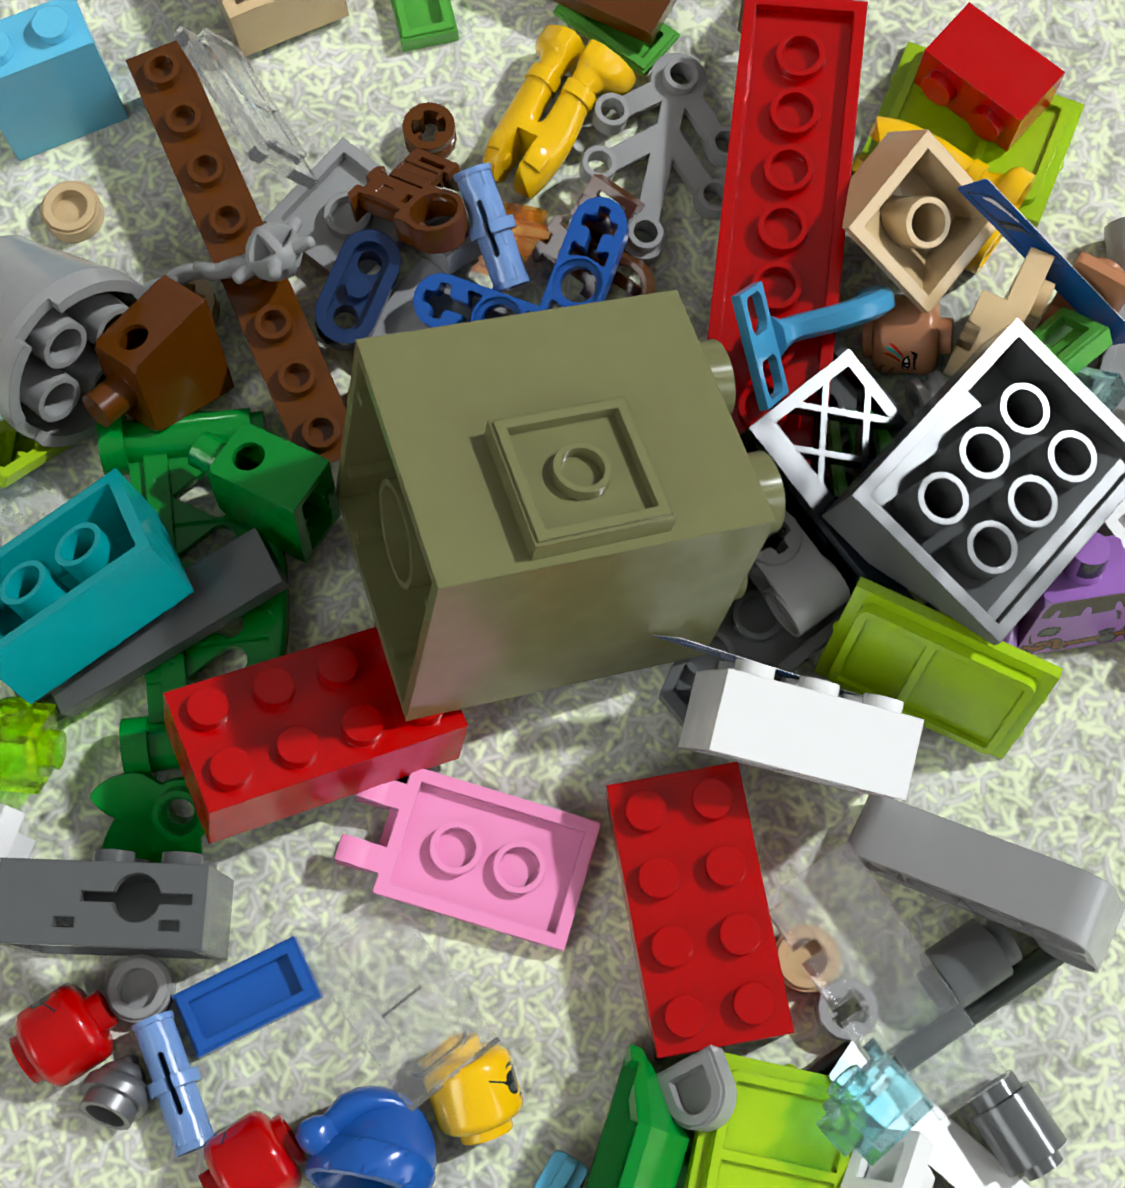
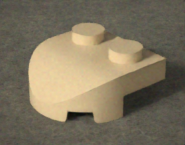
[943,247,1056,377]

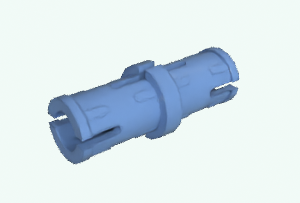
[453,162,531,292]
[131,1010,215,1157]

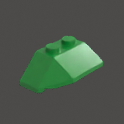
[585,1044,690,1188]

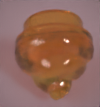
[503,202,550,264]

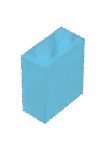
[0,0,129,161]

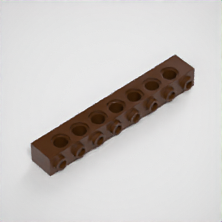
[125,38,346,488]

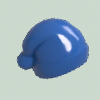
[295,1085,437,1188]

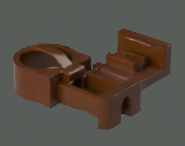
[347,148,469,254]
[532,174,655,301]

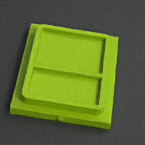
[862,41,1085,227]
[814,576,1063,759]
[684,1052,866,1188]

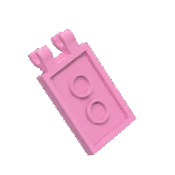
[334,769,601,952]

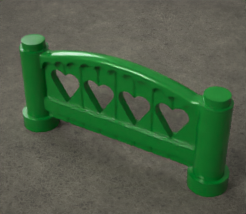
[97,408,290,779]

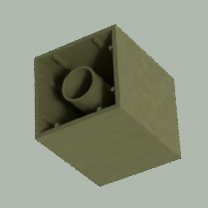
[335,290,785,721]

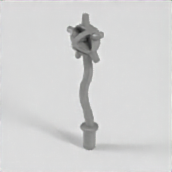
[136,217,315,291]

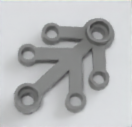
[579,53,731,267]

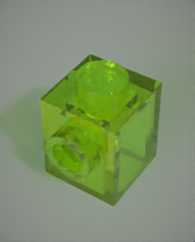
[0,696,67,794]

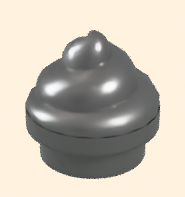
[80,1054,150,1130]

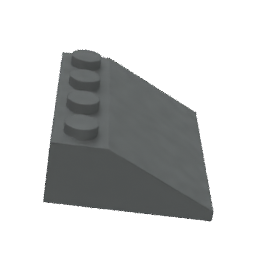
[822,318,1125,646]

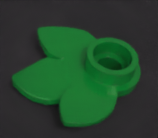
[90,771,205,863]

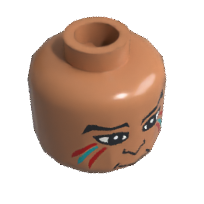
[863,294,954,376]

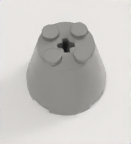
[0,235,146,447]

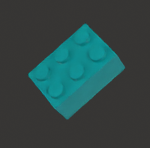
[0,468,194,705]

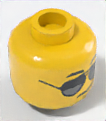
[424,1034,523,1145]

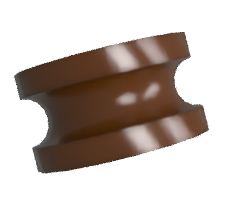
[402,102,457,158]

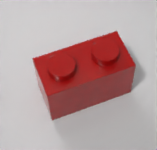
[914,2,1065,152]

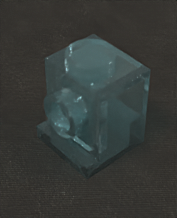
[816,1037,935,1166]

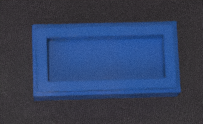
[172,936,324,1058]

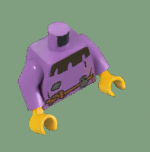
[1002,532,1125,654]

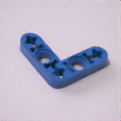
[413,197,629,328]

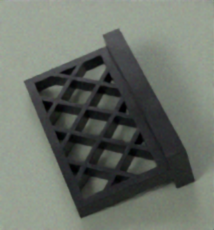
[740,349,939,611]

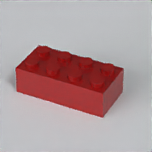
[163,627,469,844]
[605,761,795,1060]

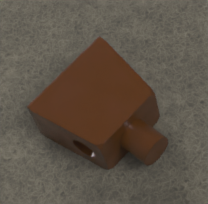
[82,275,235,431]

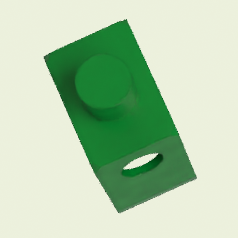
[188,423,341,564]

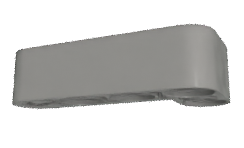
[842,795,1125,973]

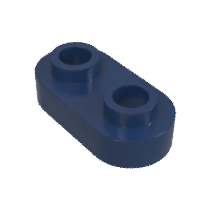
[315,230,401,350]

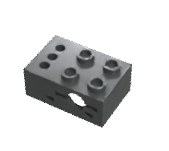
[0,849,234,960]

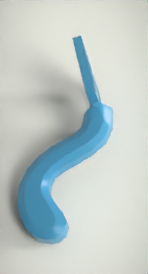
[731,281,896,411]

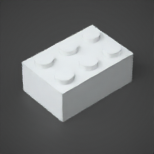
[678,659,924,800]

